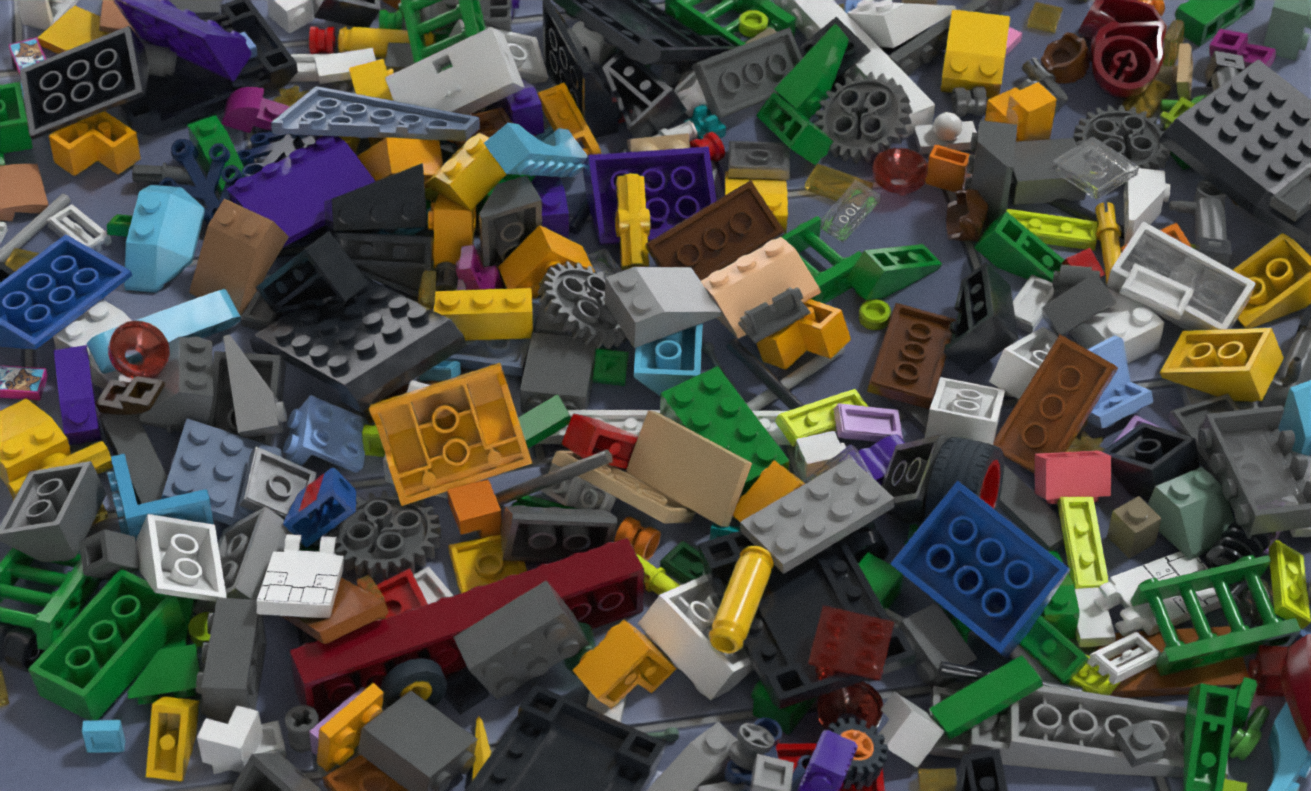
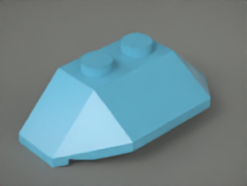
[124,185,205,293]

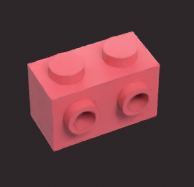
[1035,451,1111,504]

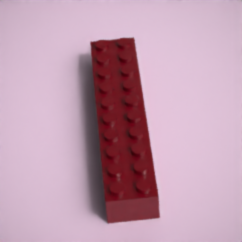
[290,538,644,723]

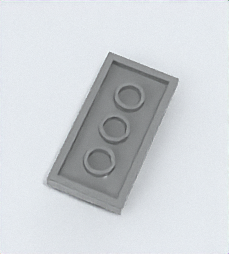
[740,458,894,574]

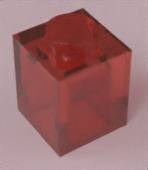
[1248,645,1289,697]

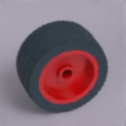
[925,437,1004,520]

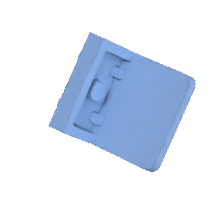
[1086,336,1153,428]
[283,395,369,473]

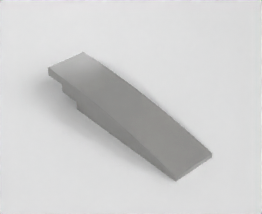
[929,686,1228,778]

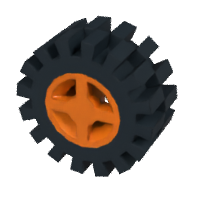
[827,717,888,790]

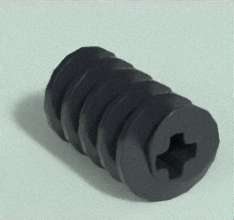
[1205,519,1276,586]

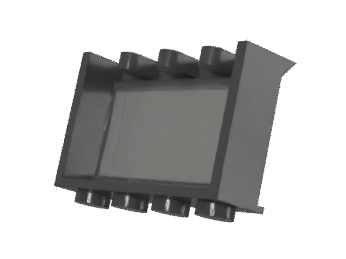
[1198,405,1311,539]

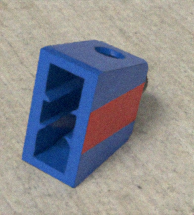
[283,468,356,548]

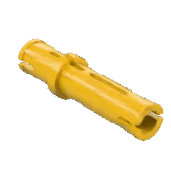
[1095,202,1121,285]

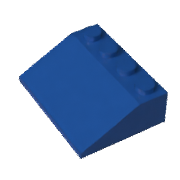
[0,234,132,350]
[890,481,1070,658]

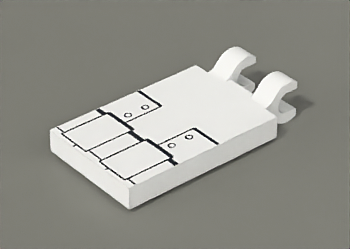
[257,534,344,618]
[1094,551,1233,636]

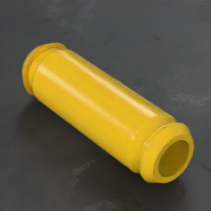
[338,26,436,58]
[709,546,774,654]

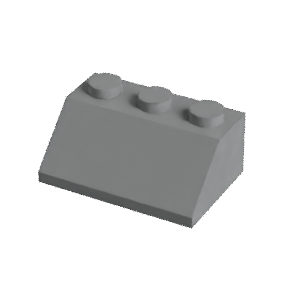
[193,506,293,616]

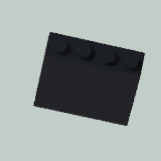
[542,0,622,138]
[20,26,149,140]

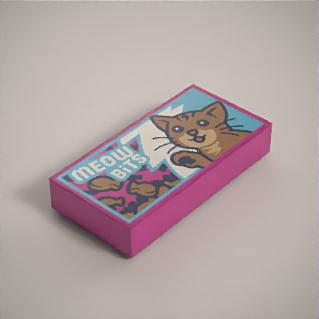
[8,37,46,78]
[0,365,48,400]

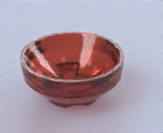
[873,148,929,195]
[108,320,170,379]
[817,681,884,730]

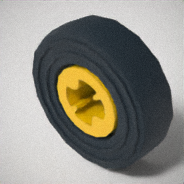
[381,658,447,707]

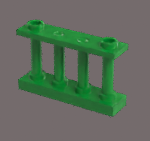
[398,0,486,71]
[665,0,796,47]
[781,216,862,304]
[0,547,102,650]
[1130,555,1301,676]

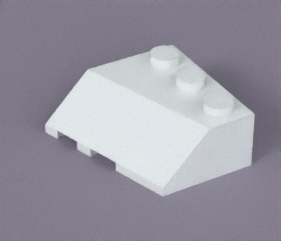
[638,575,754,701]

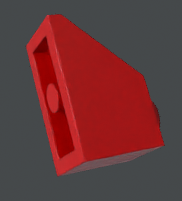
[561,413,639,469]

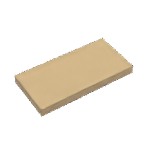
[626,410,752,527]
[552,451,696,524]

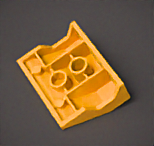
[369,363,532,506]

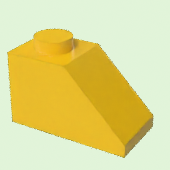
[146,696,199,781]

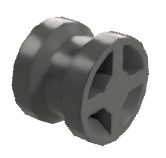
[729,723,774,770]

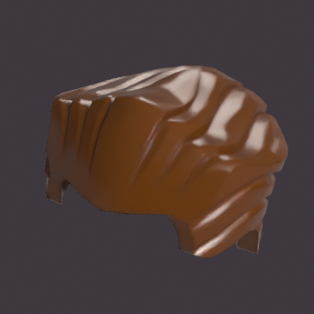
[1040,32,1091,84]
[946,189,989,242]

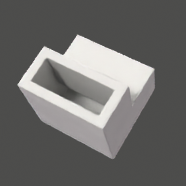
[877,692,945,768]
[197,706,263,773]

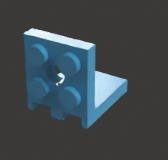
[107,454,214,542]

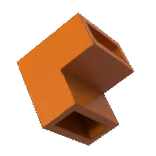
[926,144,971,192]
[447,479,502,538]

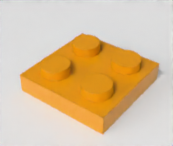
[317,683,384,772]

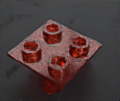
[808,606,894,681]

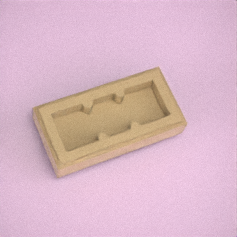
[1172,43,1193,101]

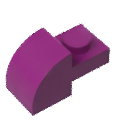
[1209,29,1276,68]
[221,87,290,133]
[456,245,505,291]

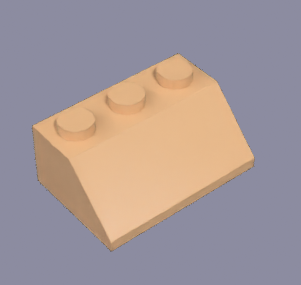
[701,237,821,339]

